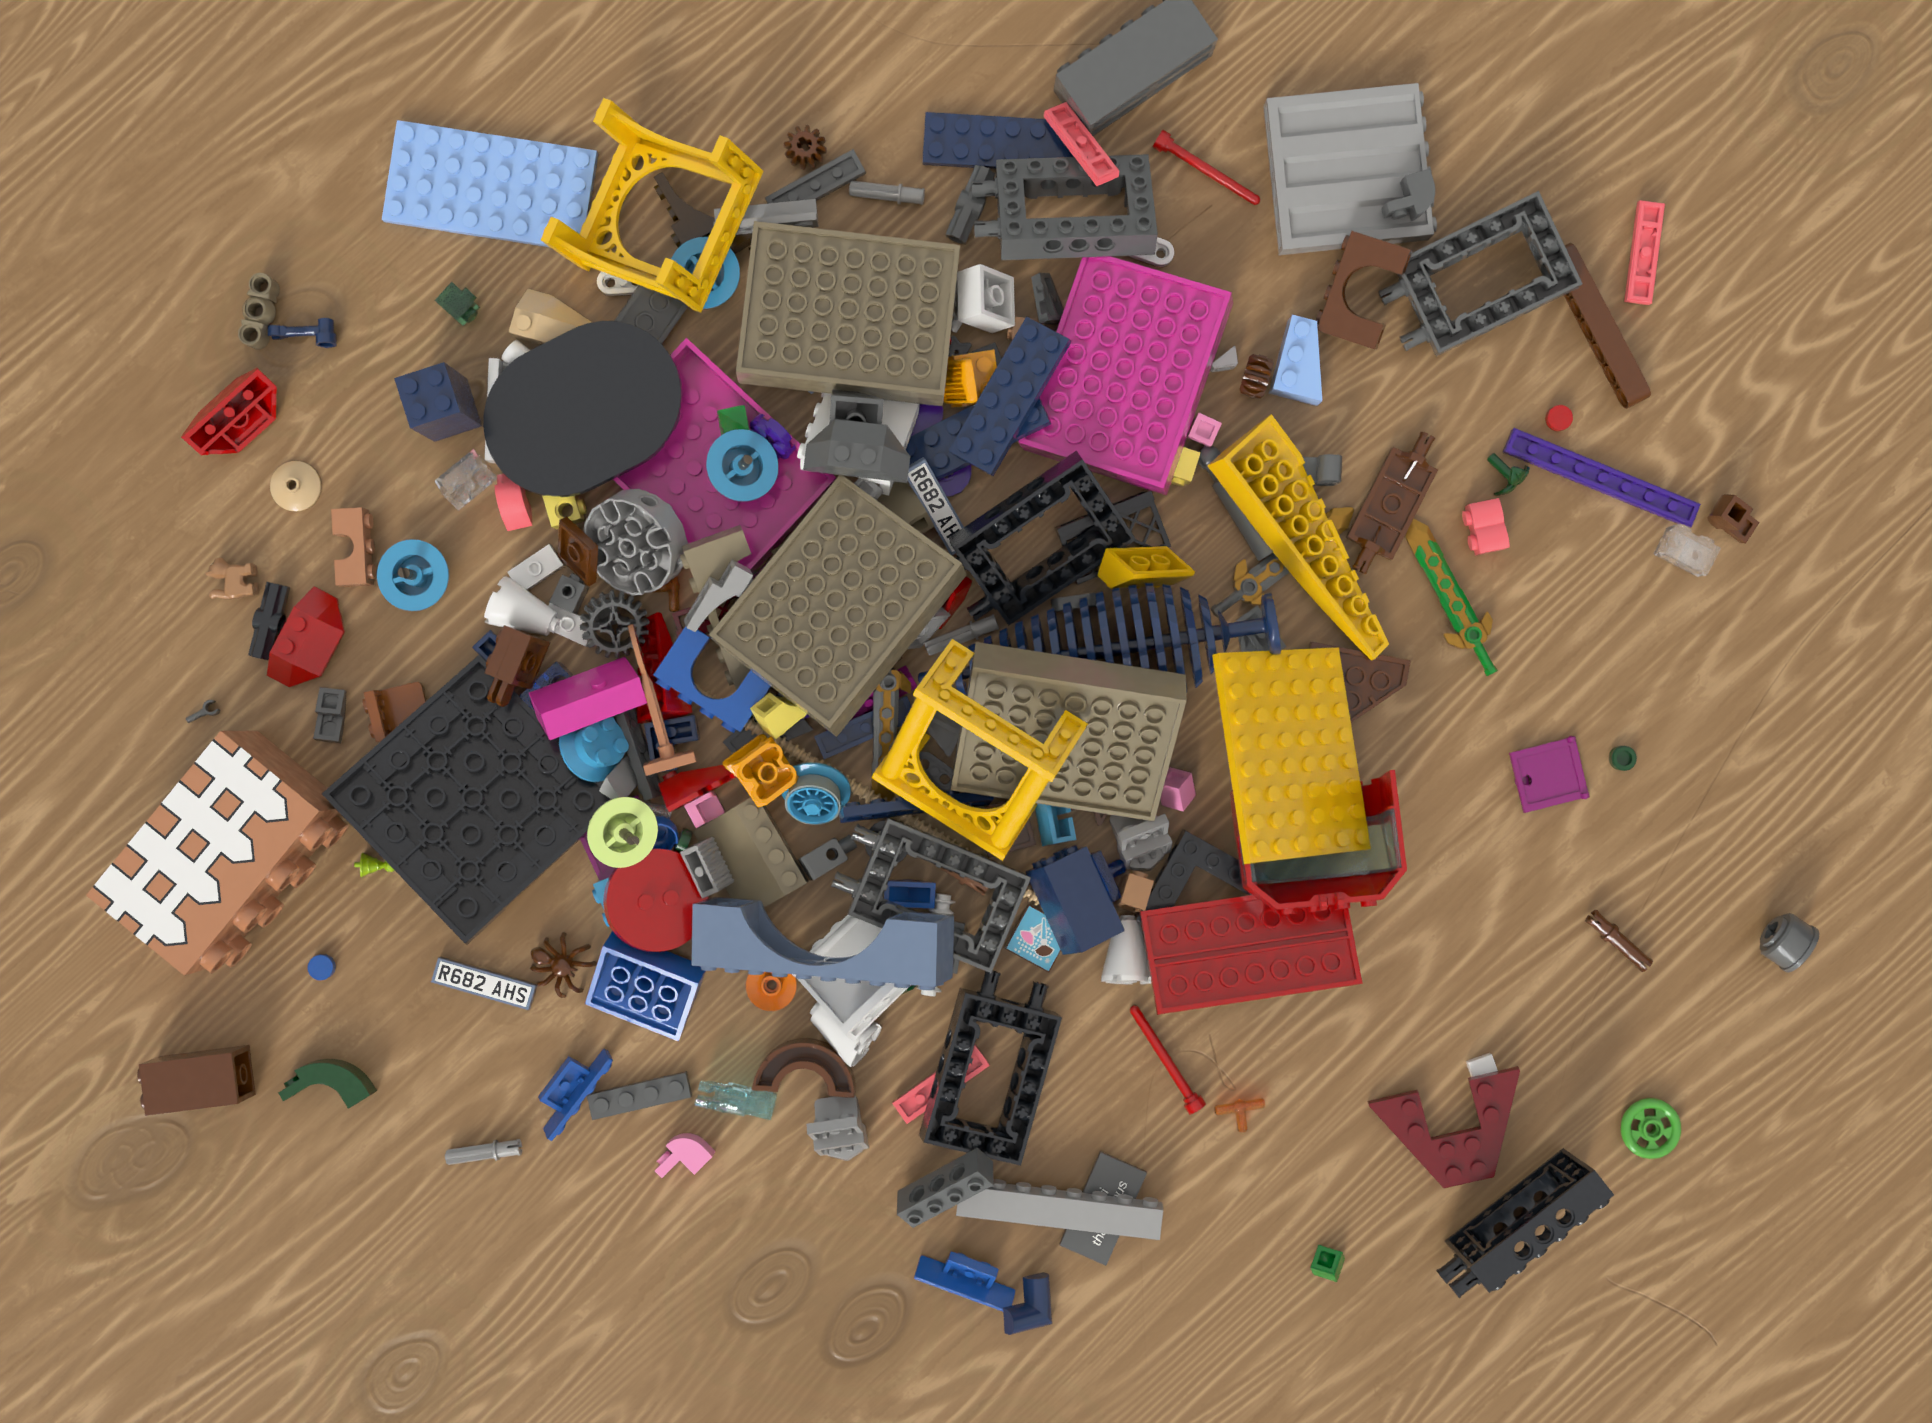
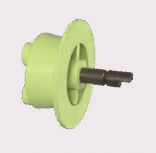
[587,797,658,868]

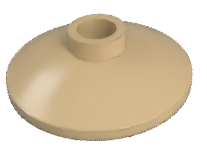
[270,461,321,512]

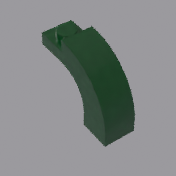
[278,1059,377,1109]

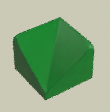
[717,405,749,435]
[1310,1245,1345,1282]

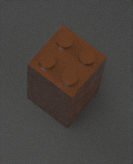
[137,1045,256,1116]

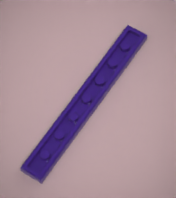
[1503,428,1701,528]

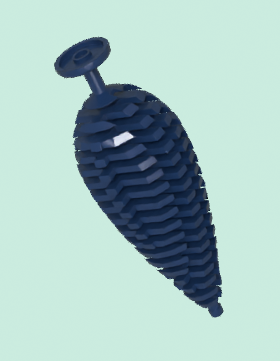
[918,583,1281,695]

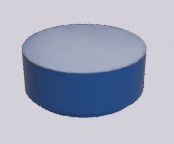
[308,954,336,980]

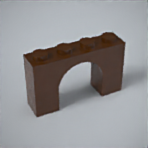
[1315,231,1413,350]

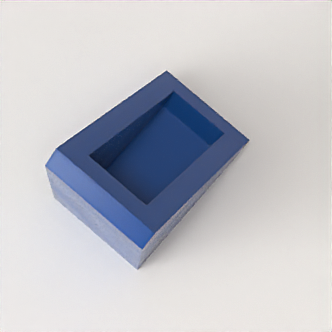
[884,879,936,909]

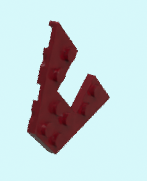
[1368,1066,1520,1188]

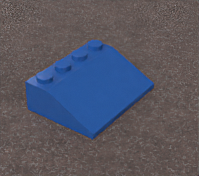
[585,931,706,1041]

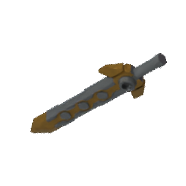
[1210,507,1354,618]
[871,668,911,802]

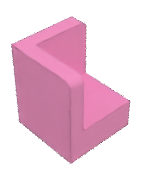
[1187,413,1222,447]
[1160,767,1196,811]
[684,791,725,828]

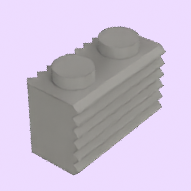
[680,837,734,898]

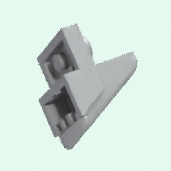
[1110,814,1172,871]
[806,1096,869,1161]

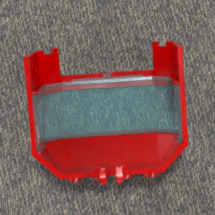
[1230,770,1407,915]

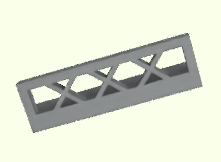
[713,199,819,235]

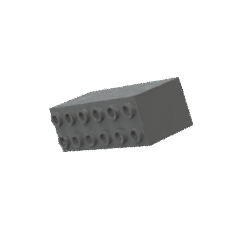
[1054,0,1218,136]

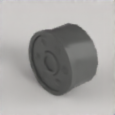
[1760,913,1820,973]

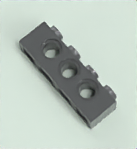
[897,1148,994,1228]

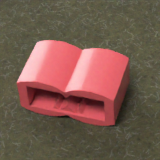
[1462,498,1510,556]

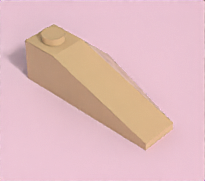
[509,289,591,345]

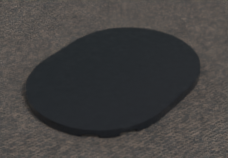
[483,321,683,497]

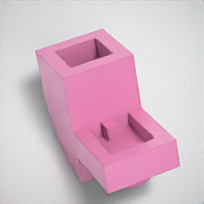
[655,1133,715,1178]

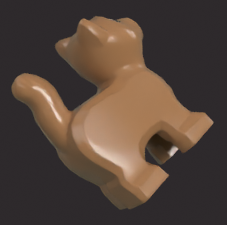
[205,558,259,599]

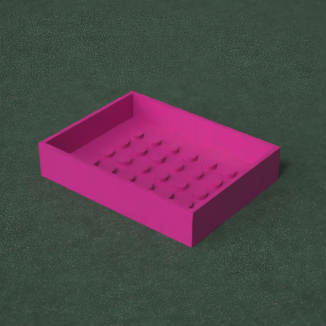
[1018,256,1233,496]
[613,338,837,574]

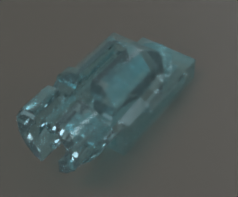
[694,1080,777,1120]

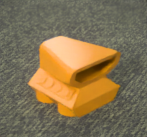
[723,734,798,808]

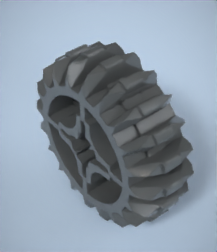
[580,590,649,659]

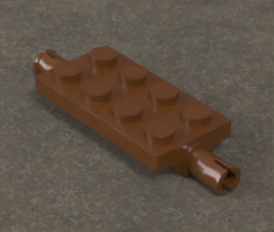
[1346,432,1438,574]

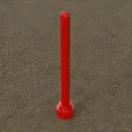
[1152,130,1260,205]
[1130,1005,1206,1115]

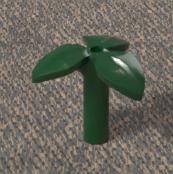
[1487,453,1530,496]

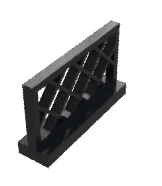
[1054,489,1171,584]

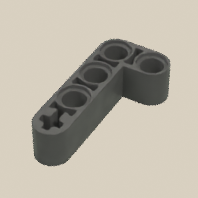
[1303,454,1342,486]

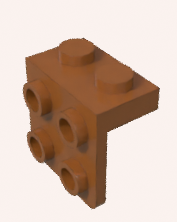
[362,682,426,742]

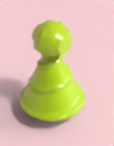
[354,852,395,877]

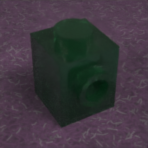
[434,282,480,326]

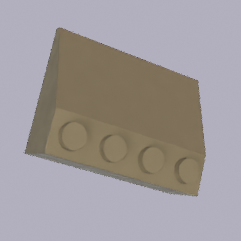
[693,798,809,907]

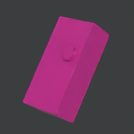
[529,657,647,740]

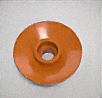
[746,972,797,1011]

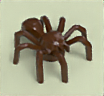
[530,932,597,998]

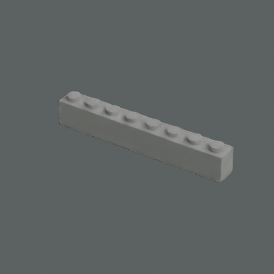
[956,1179,1163,1240]

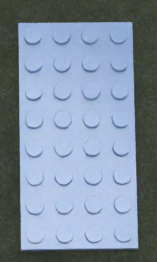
[382,120,599,247]

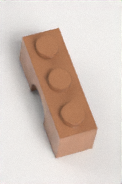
[331,507,376,587]

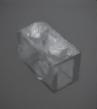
[435,449,498,511]
[1654,524,1721,577]

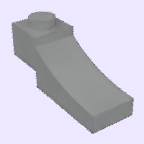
[684,559,753,632]

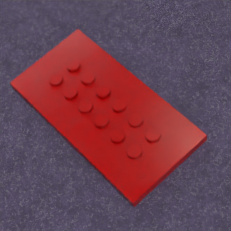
[1140,895,1363,1015]

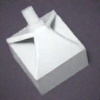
[951,264,1015,333]

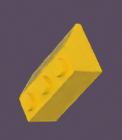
[1097,546,1195,589]

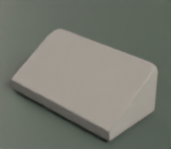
[599,755,638,799]

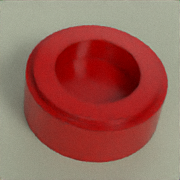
[1545,405,1573,431]

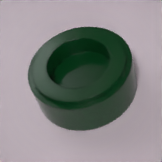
[1609,746,1637,771]
[674,828,693,854]

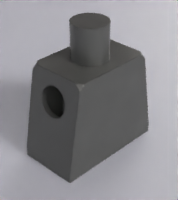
[797,834,857,881]

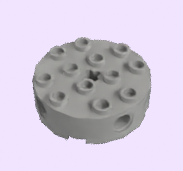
[584,489,688,595]

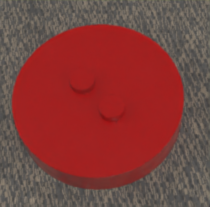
[603,849,709,952]

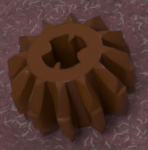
[784,125,827,170]
[1239,354,1274,399]

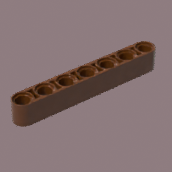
[1564,243,1651,409]

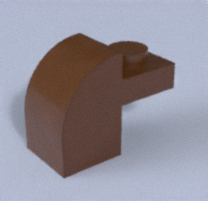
[1707,494,1760,544]

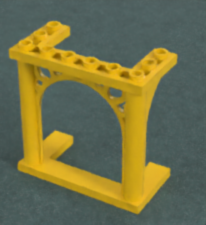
[541,98,764,313]
[871,639,1088,861]

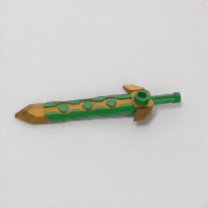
[1406,519,1498,676]

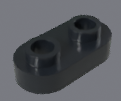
[912,751,953,792]

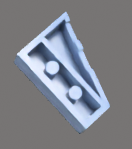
[1269,315,1322,406]

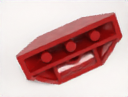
[181,368,277,455]
[267,586,345,687]

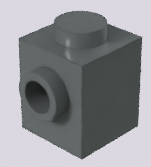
[549,573,590,614]

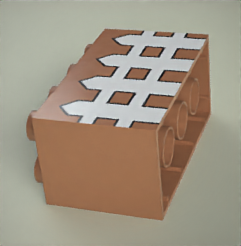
[86,731,349,976]

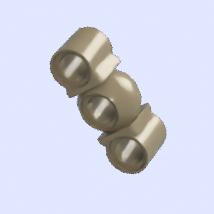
[238,273,280,350]

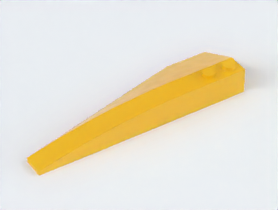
[1208,414,1389,660]

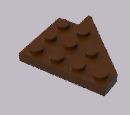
[1309,642,1411,723]

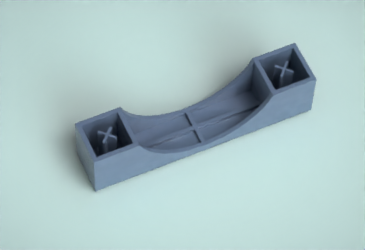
[692,897,954,990]

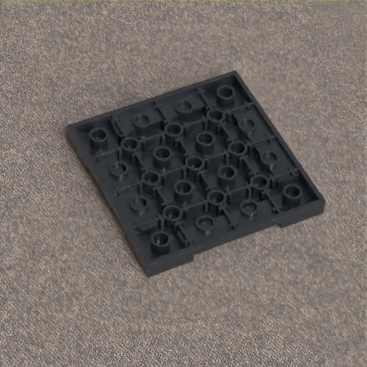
[322,655,612,945]

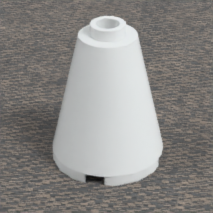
[484,576,560,636]
[1101,915,1152,984]
[810,1002,882,1067]

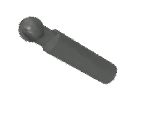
[1198,446,1273,561]

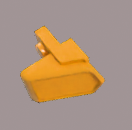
[943,349,997,408]

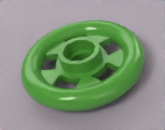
[1620,1098,1681,1159]

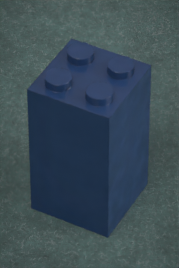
[394,362,482,442]
[1025,845,1125,955]

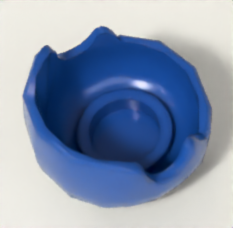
[652,816,679,850]

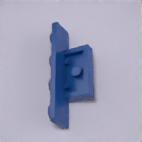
[538,1048,613,1141]
[914,1251,1015,1312]

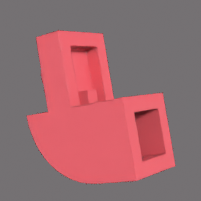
[494,474,532,531]

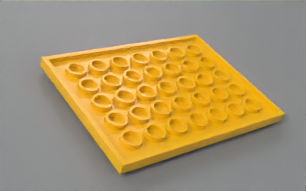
[1212,647,1371,864]

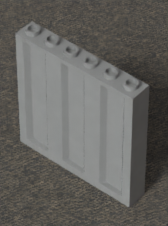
[1263,83,1437,255]

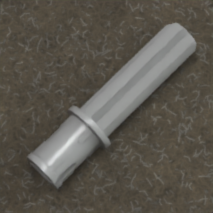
[849,181,925,205]
[925,614,999,655]
[445,1139,522,1165]

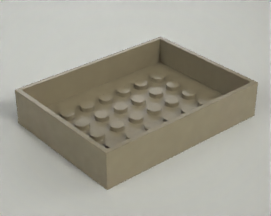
[736,221,960,406]
[709,475,966,737]
[951,642,1187,821]

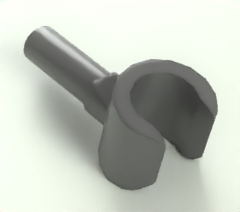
[186,700,220,723]

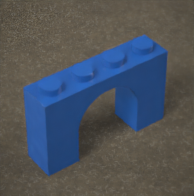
[653,626,771,733]

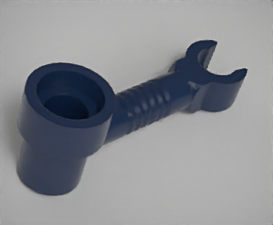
[268,318,337,348]

